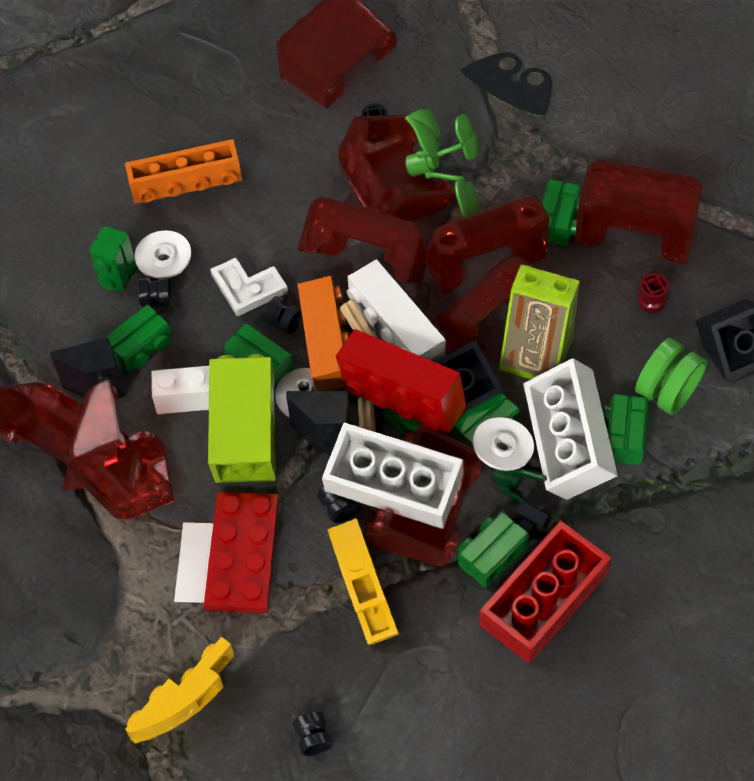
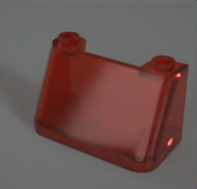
[338,115,456,230]
[298,197,426,283]
[65,380,175,520]

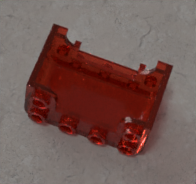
[574,161,702,265]

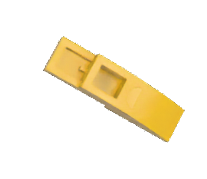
[327,518,399,646]
[125,637,234,744]

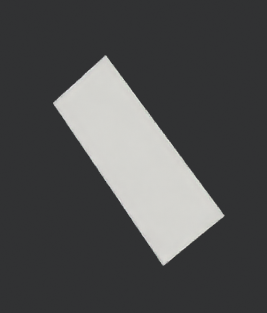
[174,522,213,603]

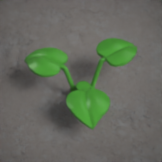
[405,109,480,231]

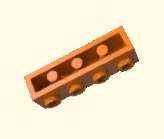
[125,139,242,204]
[297,276,349,391]

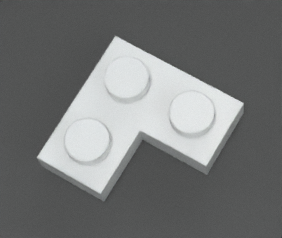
[210,258,288,317]

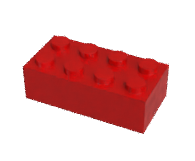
[336,329,466,435]
[479,521,611,664]

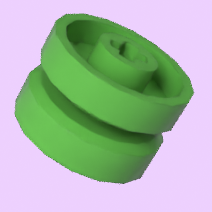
[635,338,708,416]

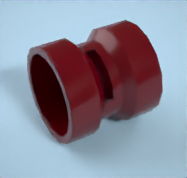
[637,273,669,313]

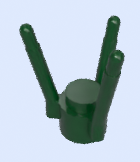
[493,467,547,504]

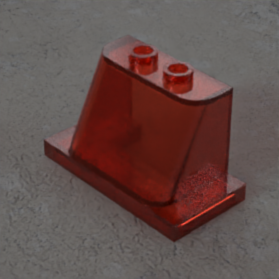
[431,257,535,356]

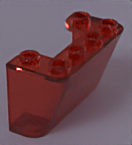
[276,0,397,108]
[424,197,549,294]
[363,423,483,567]

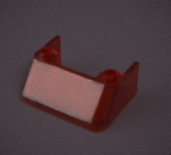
[0,382,129,491]

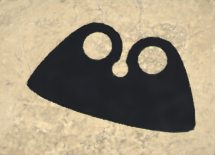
[461,52,552,116]

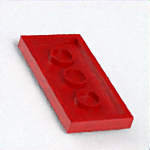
[204,492,279,613]

